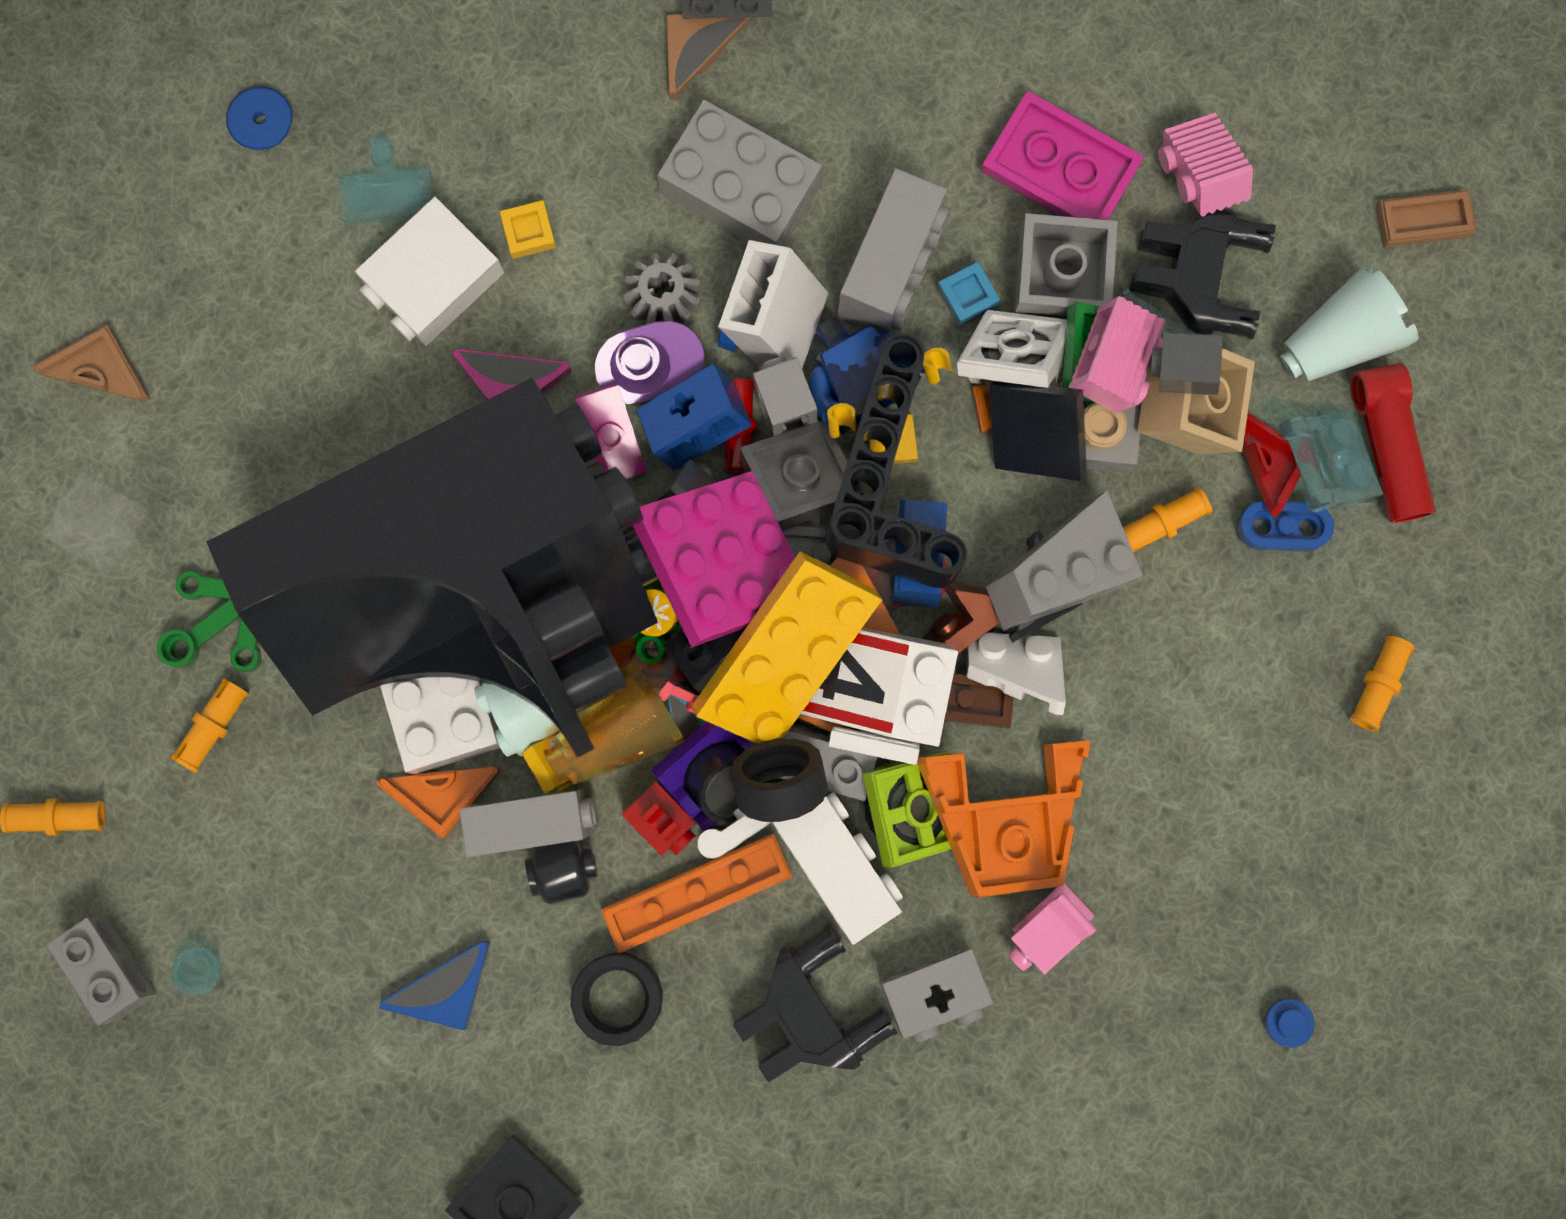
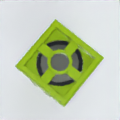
[862,751,951,868]

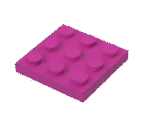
[633,471,795,647]

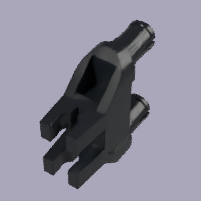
[1129,208,1276,340]
[733,925,898,1083]

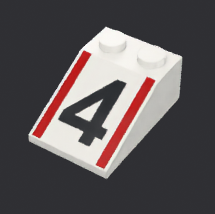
[801,627,958,747]

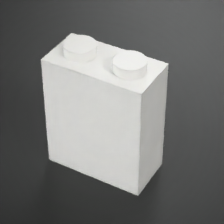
[355,197,504,346]
[718,240,829,368]

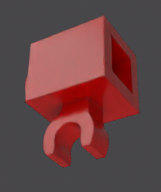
[621,781,697,856]

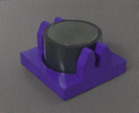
[651,721,756,831]

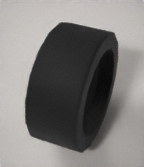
[730,739,828,822]
[570,952,663,1046]

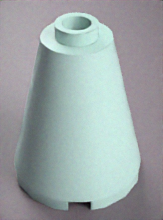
[1280,263,1419,382]

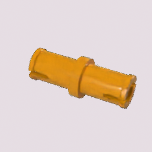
[1123,487,1212,553]
[1350,636,1415,732]
[170,678,249,773]
[0,798,105,836]

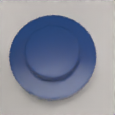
[1265,999,1315,1048]

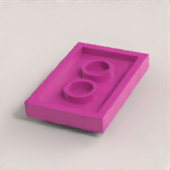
[981,90,1145,220]

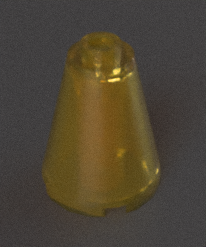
[545,661,684,785]

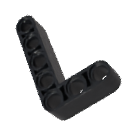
[825,333,967,588]

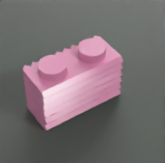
[1158,112,1253,217]
[1069,296,1166,413]

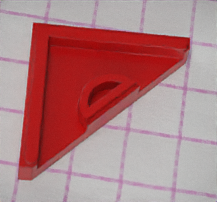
[1243,413,1312,518]

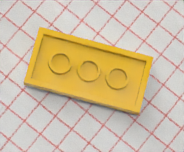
[692,551,883,744]

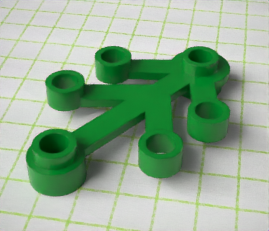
[157,559,262,673]

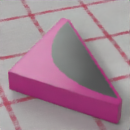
[452,349,571,400]

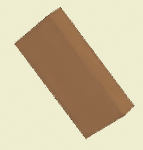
[1376,189,1477,248]

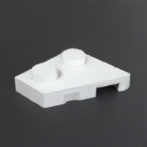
[966,633,1066,715]

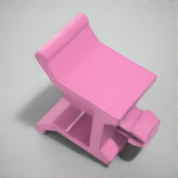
[1009,883,1097,975]

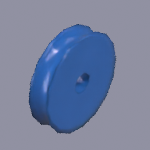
[226,86,292,150]

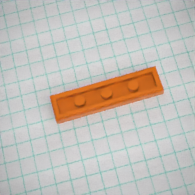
[601,833,793,953]

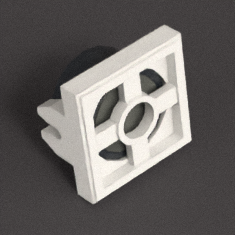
[957,310,1067,393]

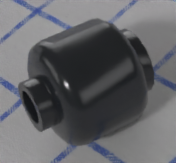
[525,840,598,904]

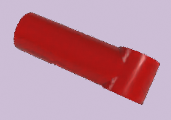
[1350,363,1437,524]

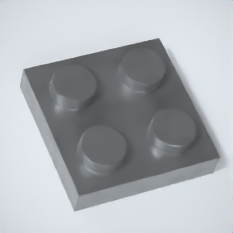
[740,420,863,530]

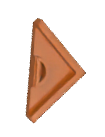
[376,766,500,839]

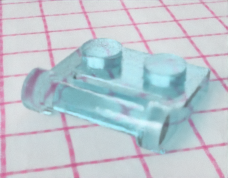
[1279,410,1383,512]

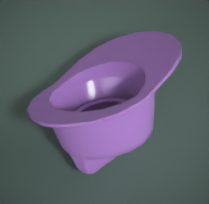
[594,321,705,404]

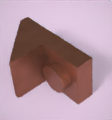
[922,583,1000,654]

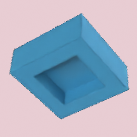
[937,261,1000,326]

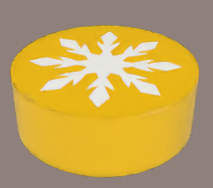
[641,588,679,637]

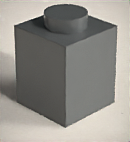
[1151,333,1223,395]

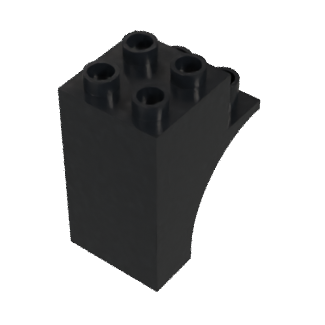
[206,377,658,758]

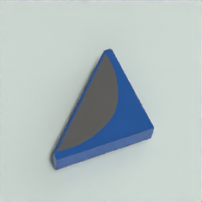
[379,941,490,1030]

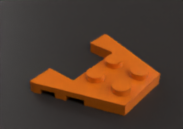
[917,740,1090,898]

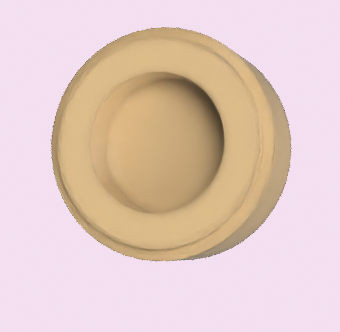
[1084,403,1127,451]

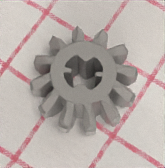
[624,252,701,324]

